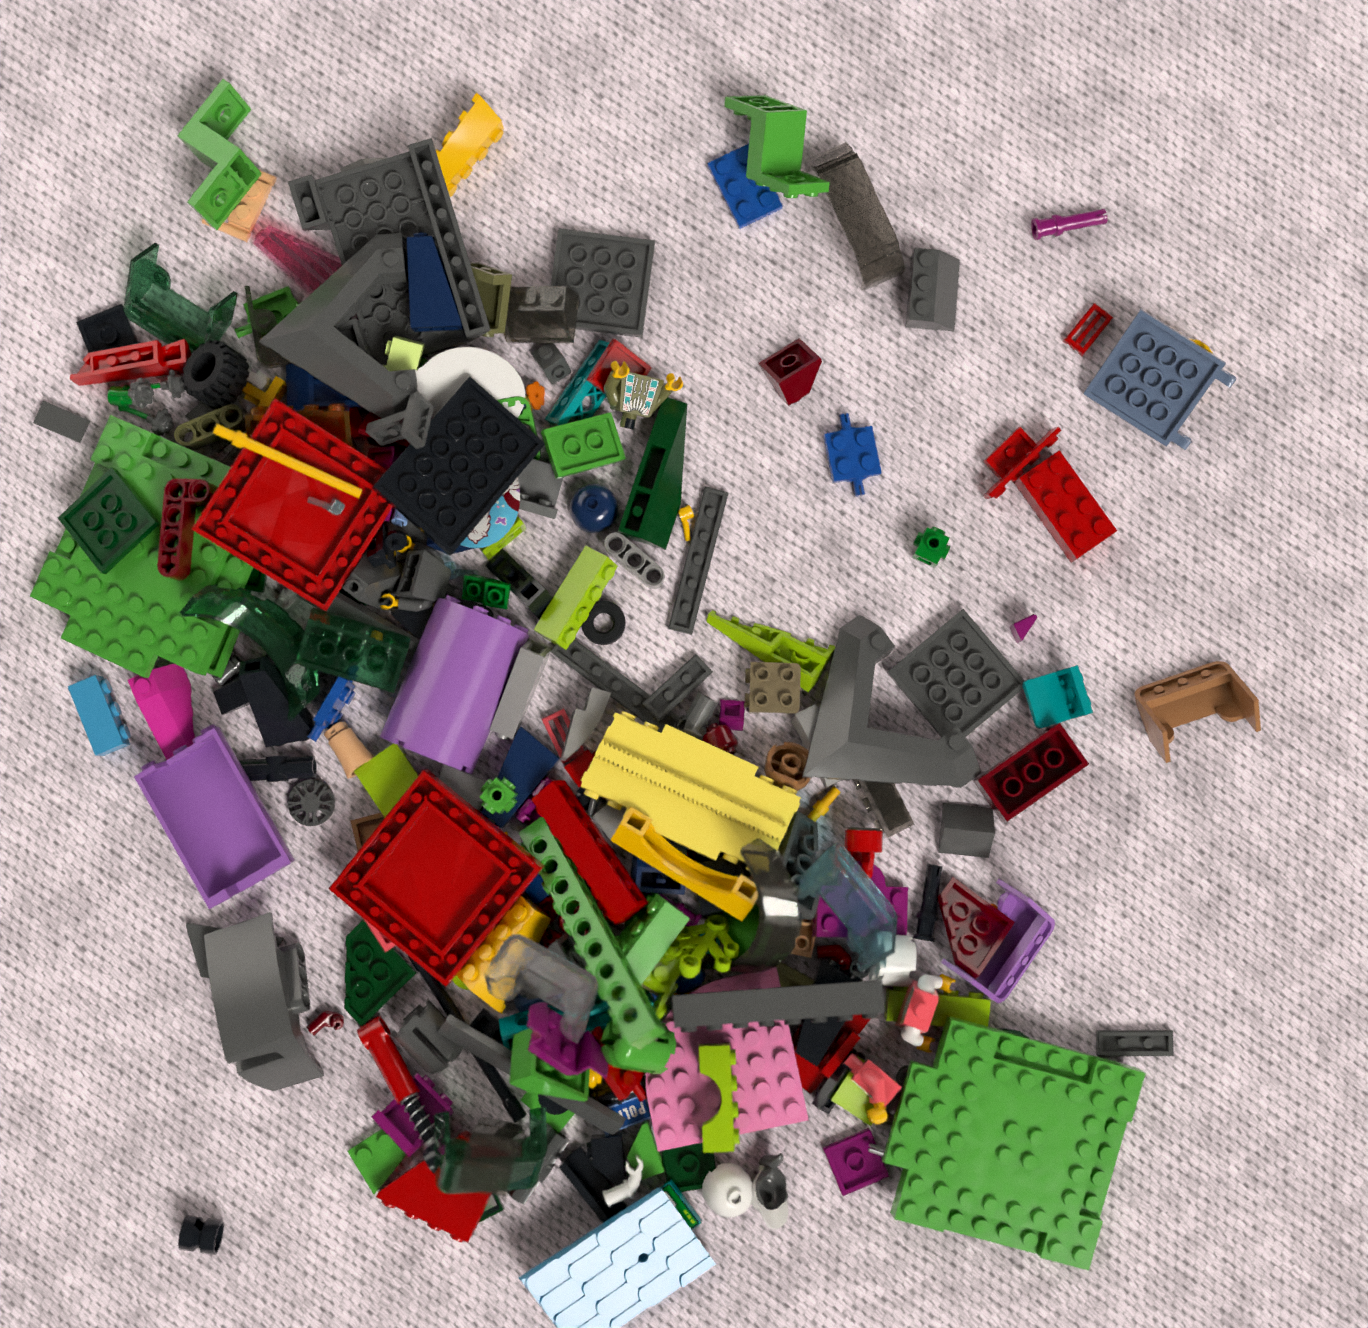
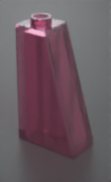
[253,225,342,295]

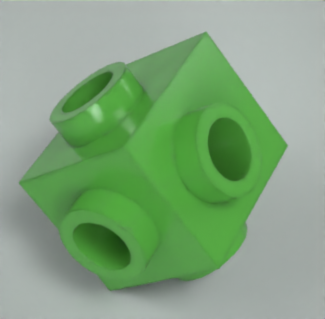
[480,777,518,814]

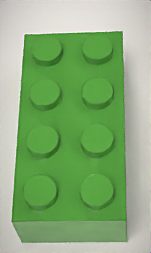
[607,893,690,999]

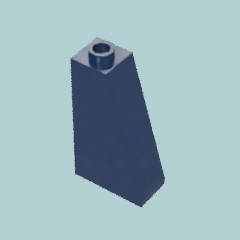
[407,233,464,332]
[482,727,560,829]

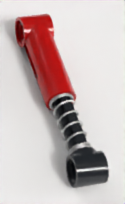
[357,1016,458,1175]

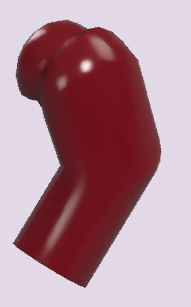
[306,1011,344,1036]

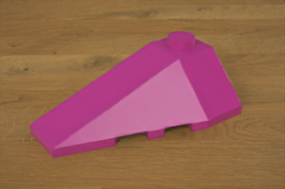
[128,664,195,760]

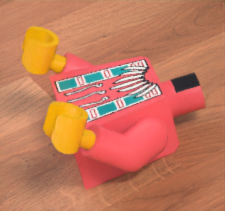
[843,1053,901,1125]

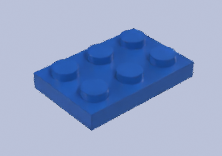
[707,144,783,229]

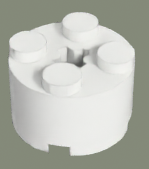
[869,933,917,987]

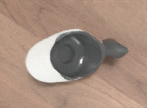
[751,1153,788,1230]

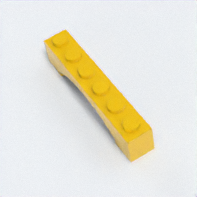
[611,807,763,921]

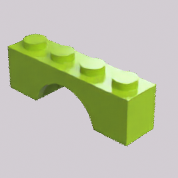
[699,1043,740,1153]

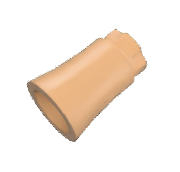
[324,721,375,779]

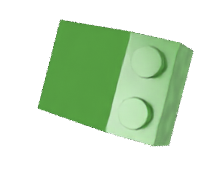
[509,1028,590,1102]

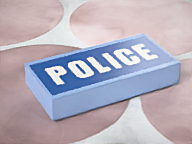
[604,1095,651,1135]

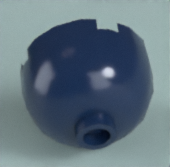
[570,484,619,533]

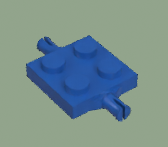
[823,413,882,497]
[307,663,359,742]

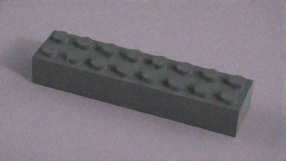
[672,980,885,1033]

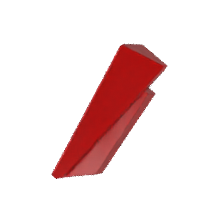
[70,339,192,386]

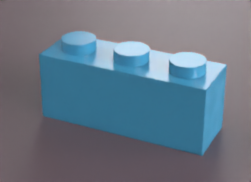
[68,675,131,756]

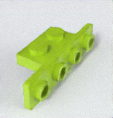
[643,934,699,1019]

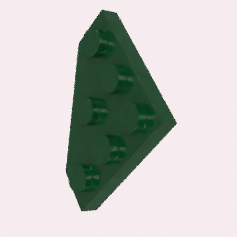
[344,919,418,1027]

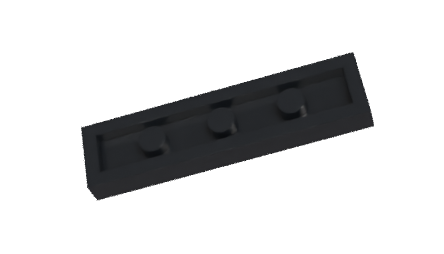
[559,1146,629,1223]

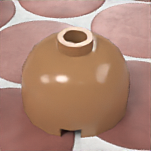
[764,742,812,791]

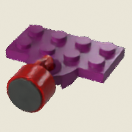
[812,827,908,938]

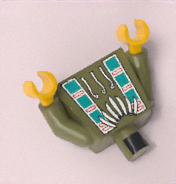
[604,361,683,430]

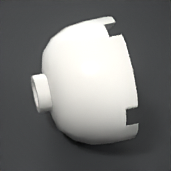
[702,1163,753,1218]

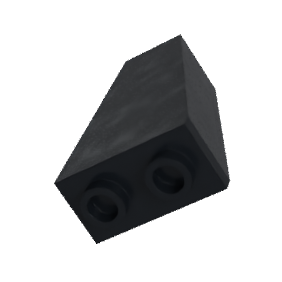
[239,656,315,748]
[794,958,863,1067]

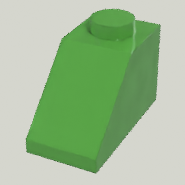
[624,1120,665,1180]

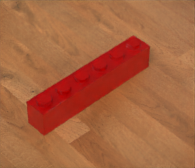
[531,780,648,924]

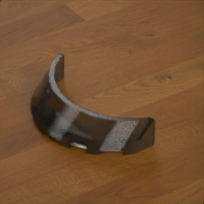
[701,838,802,973]

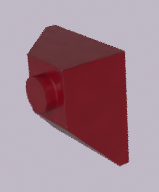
[758,338,822,406]

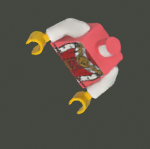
[895,974,956,1053]

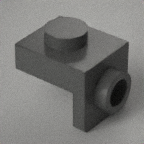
[531,340,572,385]

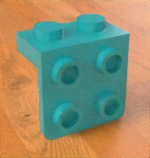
[1022,665,1093,729]

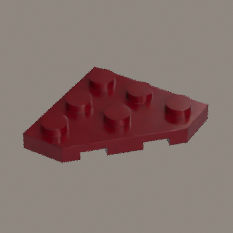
[938,877,1015,980]

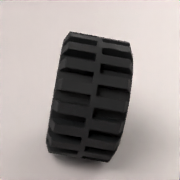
[182,340,250,409]

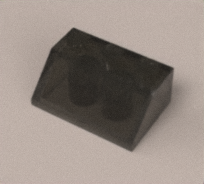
[504,286,579,343]

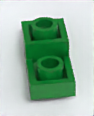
[462,573,511,610]

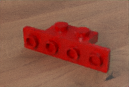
[983,427,1061,499]

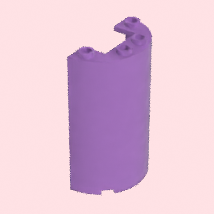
[380,595,529,774]
[134,724,295,909]

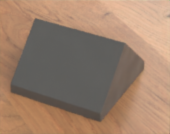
[938,803,995,858]

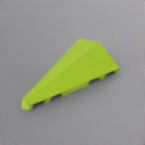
[706,610,836,692]

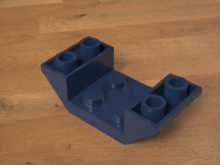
[286,363,369,414]

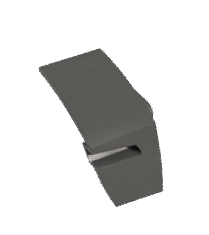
[204,912,324,1091]

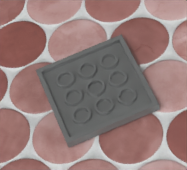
[545,228,655,338]
[887,609,1025,738]

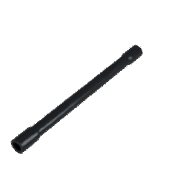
[406,954,527,1123]

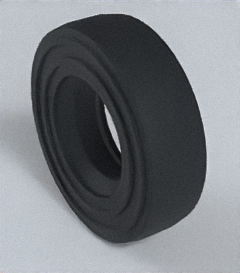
[581,600,626,645]

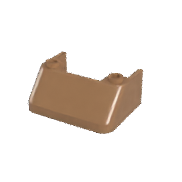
[1135,661,1261,763]

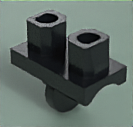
[367,523,407,569]

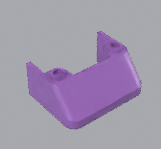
[941,879,1055,1003]

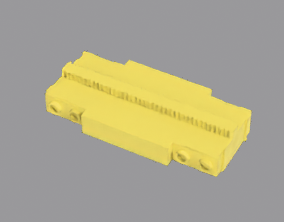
[581,711,801,875]

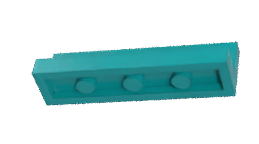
[545,340,609,426]

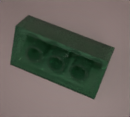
[295,608,411,693]

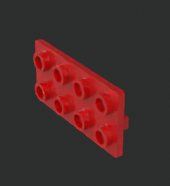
[791,1014,871,1094]

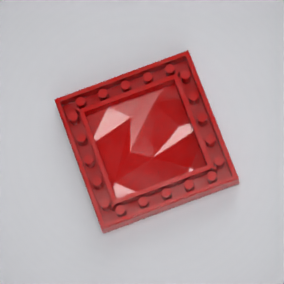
[192,399,393,611]
[328,769,545,987]

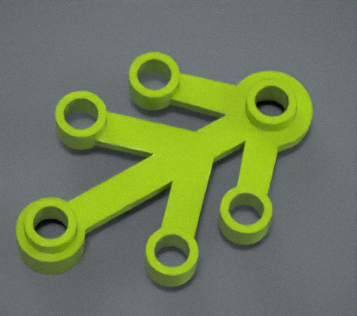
[667,914,739,978]

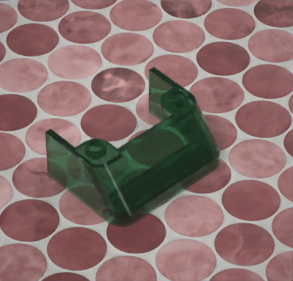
[124,243,238,353]
[434,1107,547,1194]

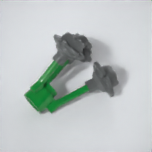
[107,369,185,436]

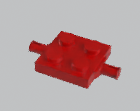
[591,1026,647,1102]

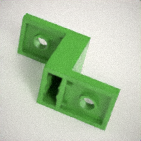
[177,79,262,230]
[724,95,830,198]

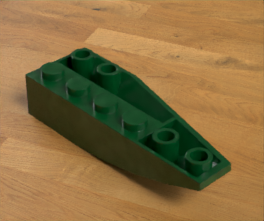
[618,398,687,550]

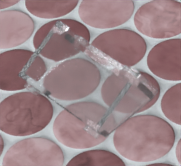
[484,934,598,1044]

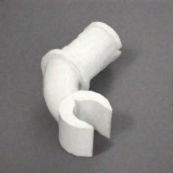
[603,1155,643,1207]

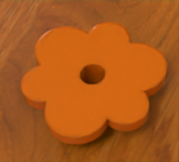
[526,381,545,410]

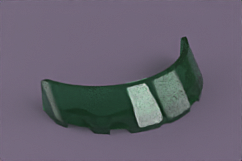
[180,585,320,722]

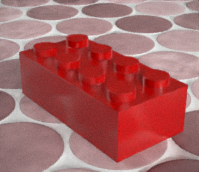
[1014,450,1117,563]

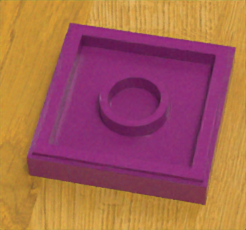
[823,1128,890,1196]

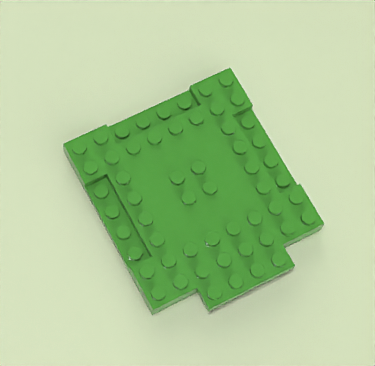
[30,415,253,678]
[882,1015,1146,1271]

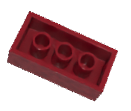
[973,723,1089,822]

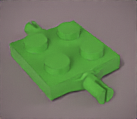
[235,286,302,351]

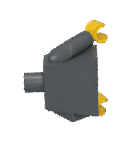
[380,535,455,612]

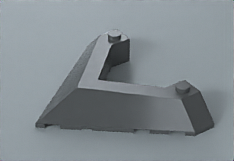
[259,233,418,418]
[802,615,982,788]

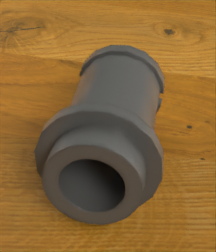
[212,655,242,686]

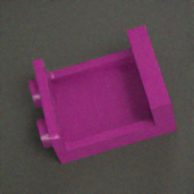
[371,1073,454,1157]

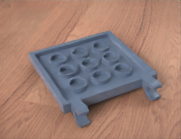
[1083,309,1237,450]

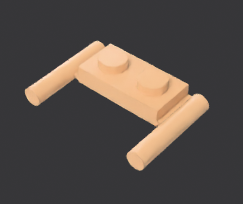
[202,169,277,242]

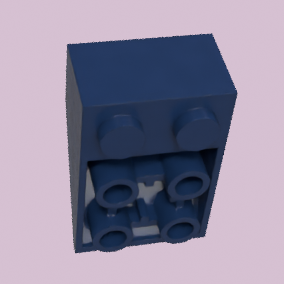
[631,837,687,895]

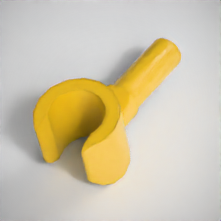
[678,505,694,541]

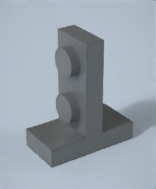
[365,392,434,449]

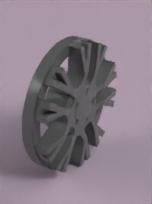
[287,779,335,826]

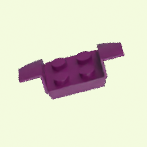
[527,1002,608,1078]

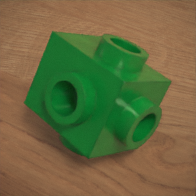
[912,527,951,568]

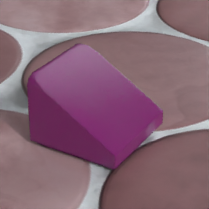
[1009,614,1038,643]
[719,699,745,731]

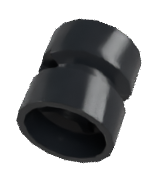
[178,1215,224,1255]

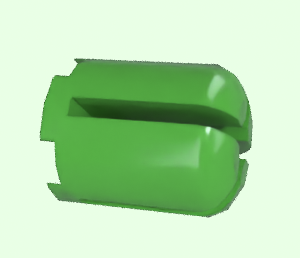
[601,1017,676,1074]

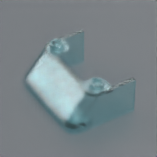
[798,842,897,972]

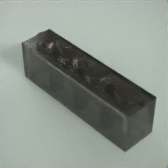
[851,779,914,838]

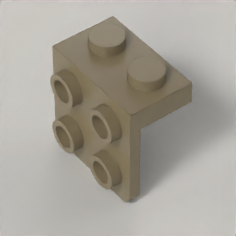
[744,662,801,714]

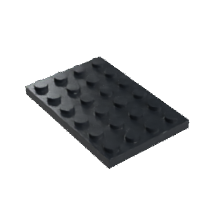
[372,377,545,556]

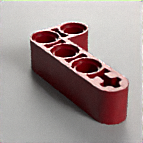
[157,478,218,581]

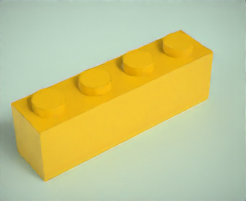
[436,93,504,197]
[456,896,551,1014]

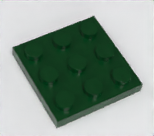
[58,467,160,574]

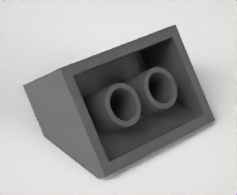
[906,248,960,332]

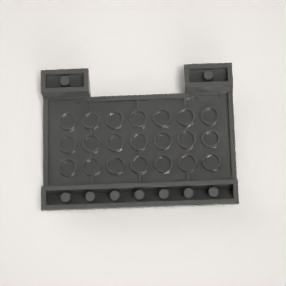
[288,138,491,365]

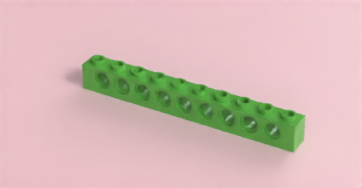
[519,817,666,1049]

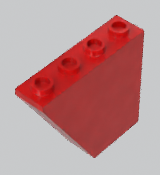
[376,1130,511,1243]

